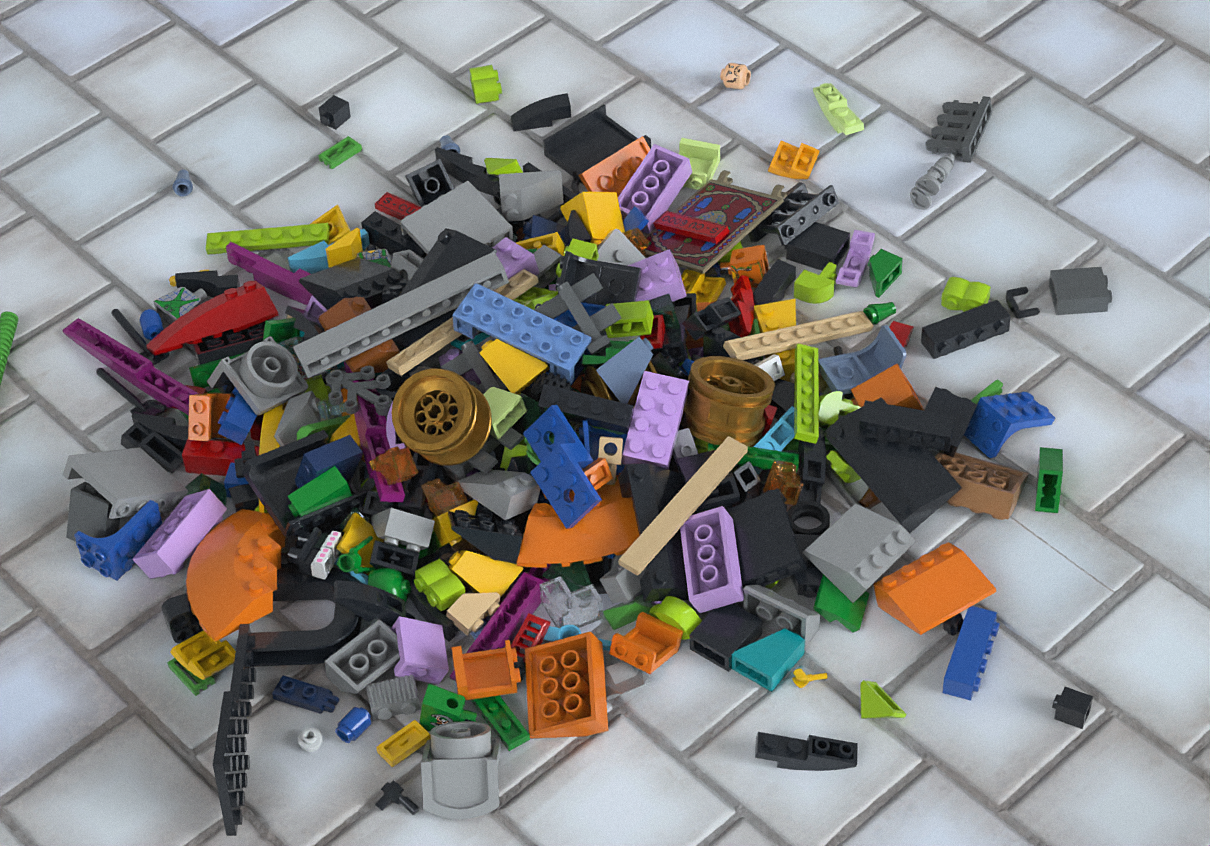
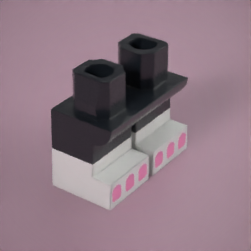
[288,527,342,580]

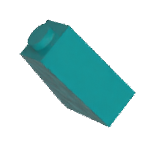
[732,628,805,692]

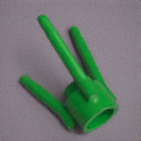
[337,536,375,574]

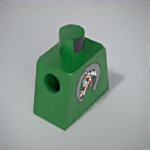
[419,684,478,731]

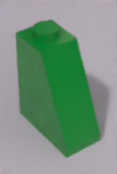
[1035,447,1063,513]
[288,466,352,517]

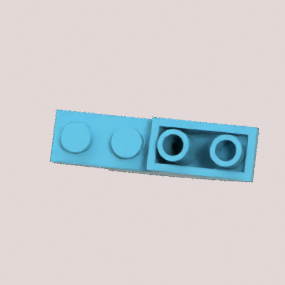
[288,229,370,274]
[734,406,794,475]

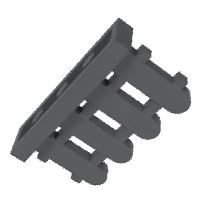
[925,96,992,163]

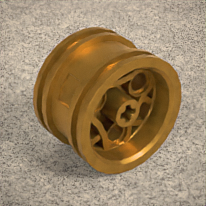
[680,356,775,446]

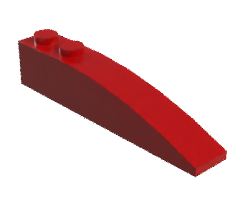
[146,281,279,355]
[182,438,260,476]

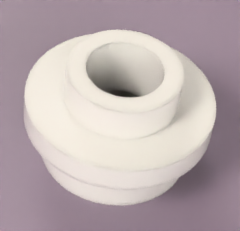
[298,728,323,752]

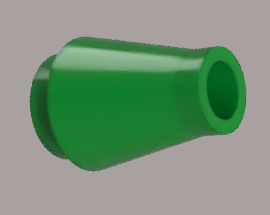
[863,302,896,325]

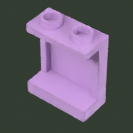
[391,616,449,685]

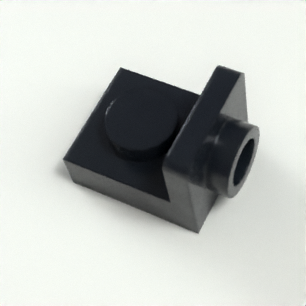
[234,441,257,478]

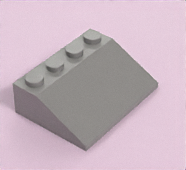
[803,503,916,603]

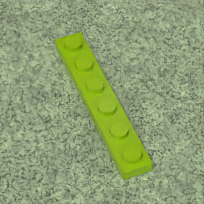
[206,223,329,255]
[794,343,819,444]

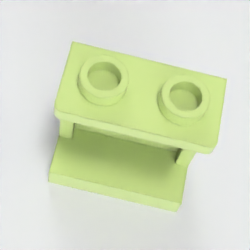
[679,138,720,190]

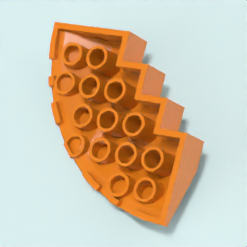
[517,473,639,568]
[186,509,285,642]

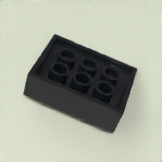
[299,257,405,310]
[191,318,274,365]

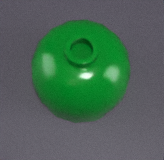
[368,568,411,603]

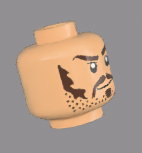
[720,63,751,90]

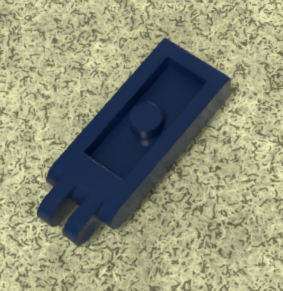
[272,675,340,714]

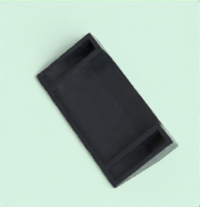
[392,228,497,351]
[822,397,962,533]
[618,463,693,602]

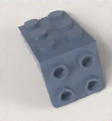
[818,325,907,395]

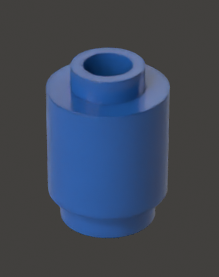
[139,309,164,340]
[335,707,371,743]

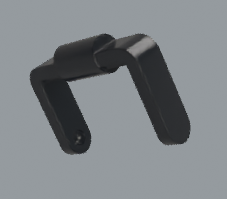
[1006,287,1040,318]

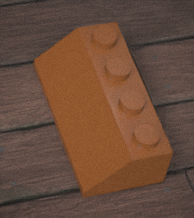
[318,297,400,373]

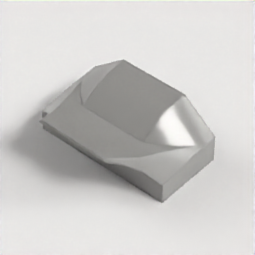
[604,661,650,701]

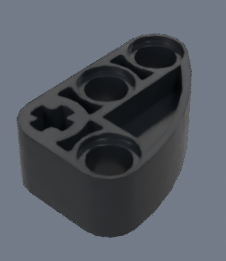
[162,593,203,644]

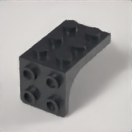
[556,251,642,307]

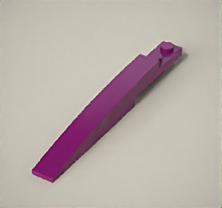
[226,242,312,305]
[62,318,198,415]
[344,361,405,502]
[450,563,565,681]

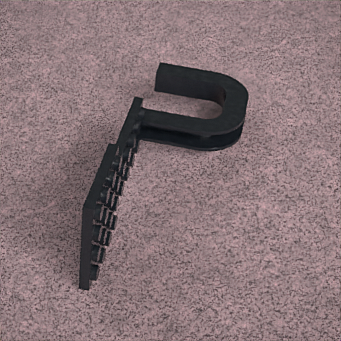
[213,567,362,836]

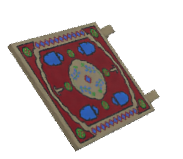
[635,170,787,274]

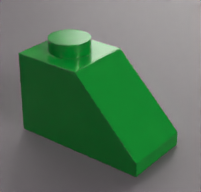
[868,249,903,298]

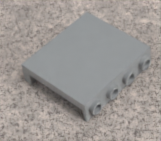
[400,181,513,254]
[63,447,188,519]

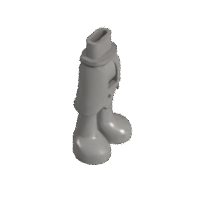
[910,154,955,210]

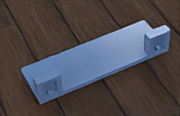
[452,283,591,384]

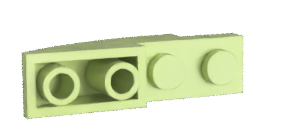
[813,83,864,135]

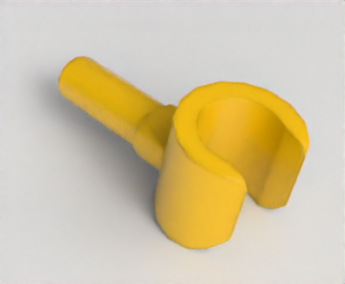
[792,668,827,688]

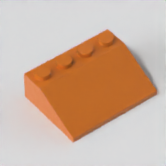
[873,542,996,635]
[525,631,608,738]

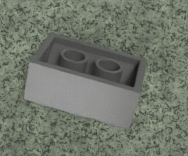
[743,585,820,648]
[325,619,400,694]

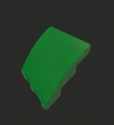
[582,340,650,367]

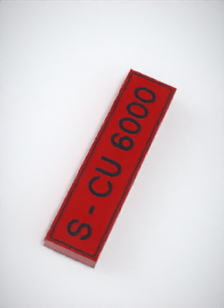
[375,192,421,220]
[653,211,729,244]

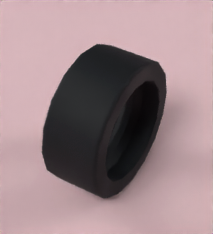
[787,501,830,535]

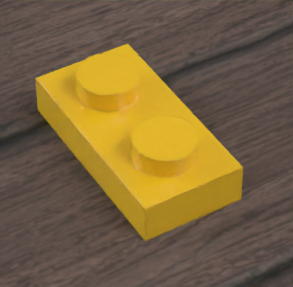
[376,720,431,768]

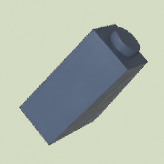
[596,337,654,404]

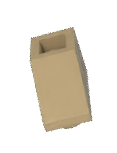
[447,592,500,636]

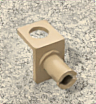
[598,436,623,485]

